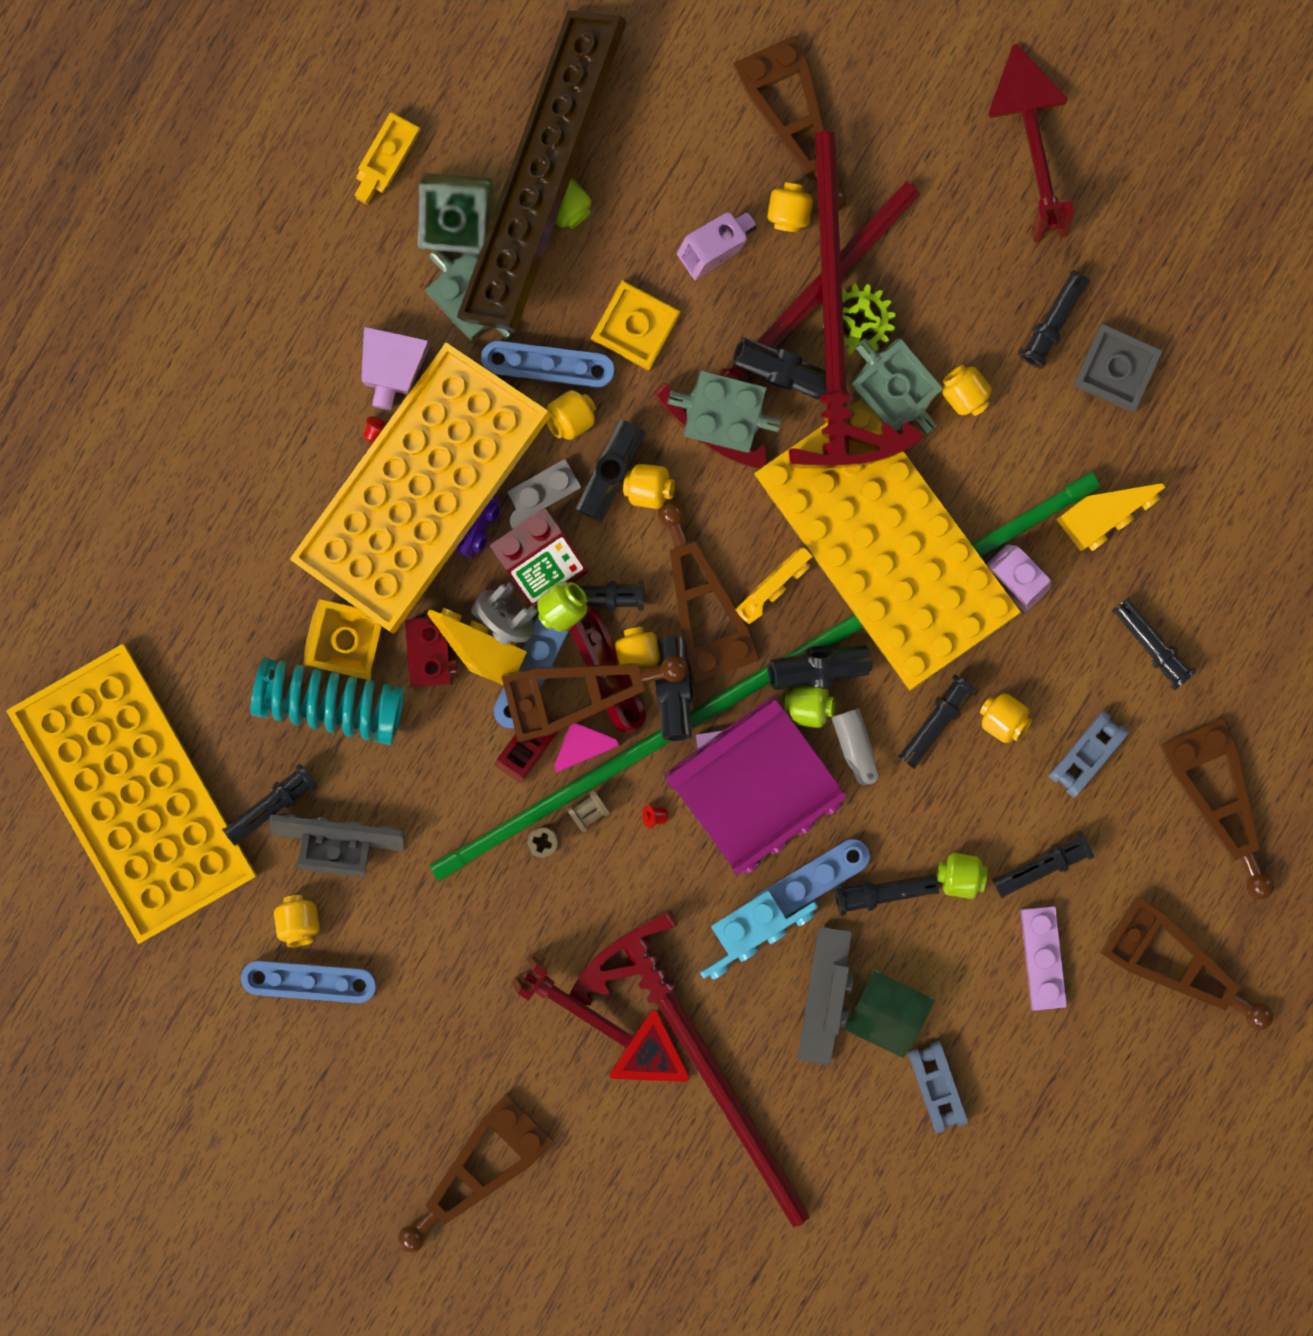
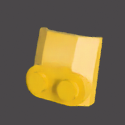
[303,599,382,680]

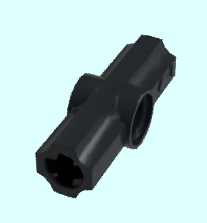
[732,337,826,400]
[576,419,646,522]
[655,636,693,742]
[767,645,873,690]

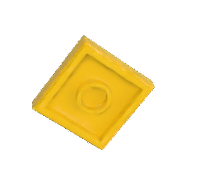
[591,280,681,371]

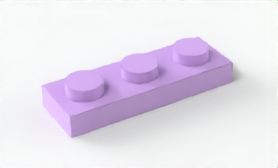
[1020,906,1067,1011]

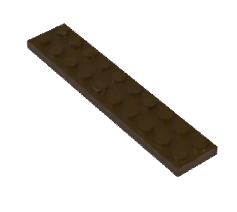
[457,10,627,332]

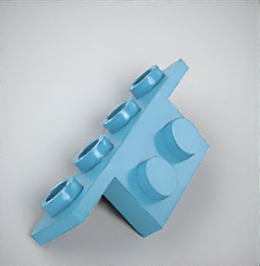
[700,890,818,980]

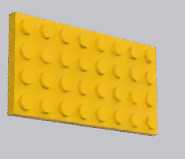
[290,342,552,634]
[754,399,1021,691]
[6,644,257,944]

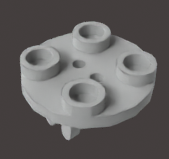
[471,582,537,645]

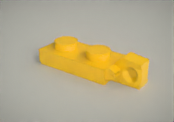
[354,111,421,205]
[735,547,813,624]

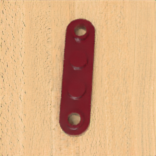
[570,606,646,733]

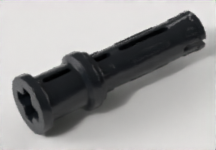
[1018,270,1090,369]
[578,581,644,611]
[1112,597,1197,691]
[897,674,979,769]
[222,764,318,846]
[992,831,1094,898]
[835,873,939,916]

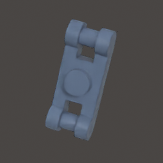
[1048,710,1129,798]
[907,1040,968,1134]

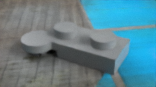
[507,459,582,529]

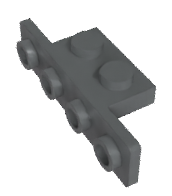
[269,813,405,877]
[797,927,854,1065]

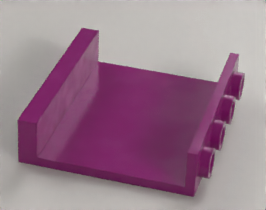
[664,695,846,876]

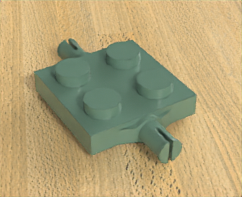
[425,246,515,341]
[849,338,943,433]
[667,370,781,453]

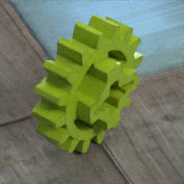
[822,283,895,357]

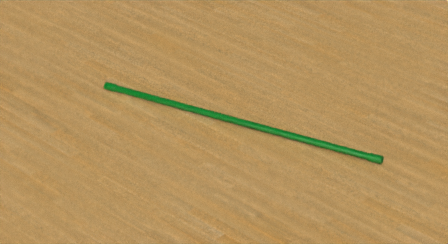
[429,471,1101,882]

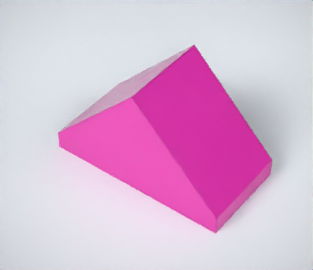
[554,723,619,772]

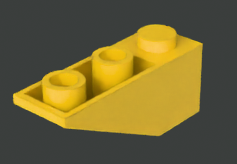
[1056,483,1165,551]
[427,608,527,686]

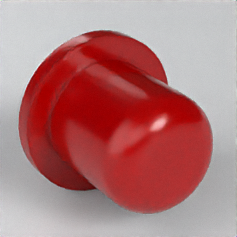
[363,416,386,443]
[642,805,668,828]

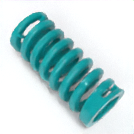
[250,657,405,746]

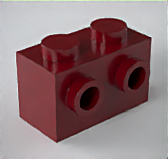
[405,618,458,688]

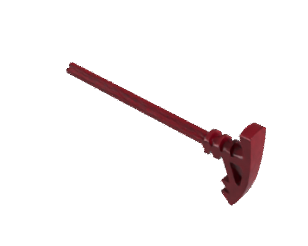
[789,130,923,469]
[653,181,920,469]
[569,910,810,1228]

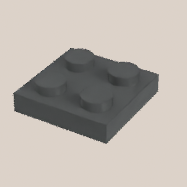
[1072,323,1162,413]

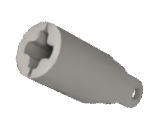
[831,708,878,785]

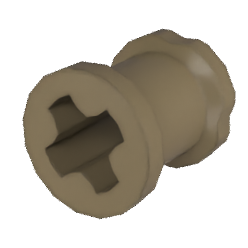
[567,790,611,833]
[527,827,559,858]

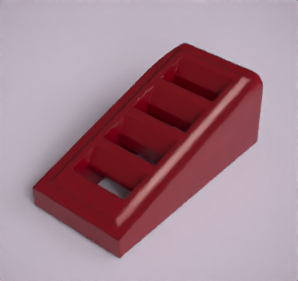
[494,716,559,784]

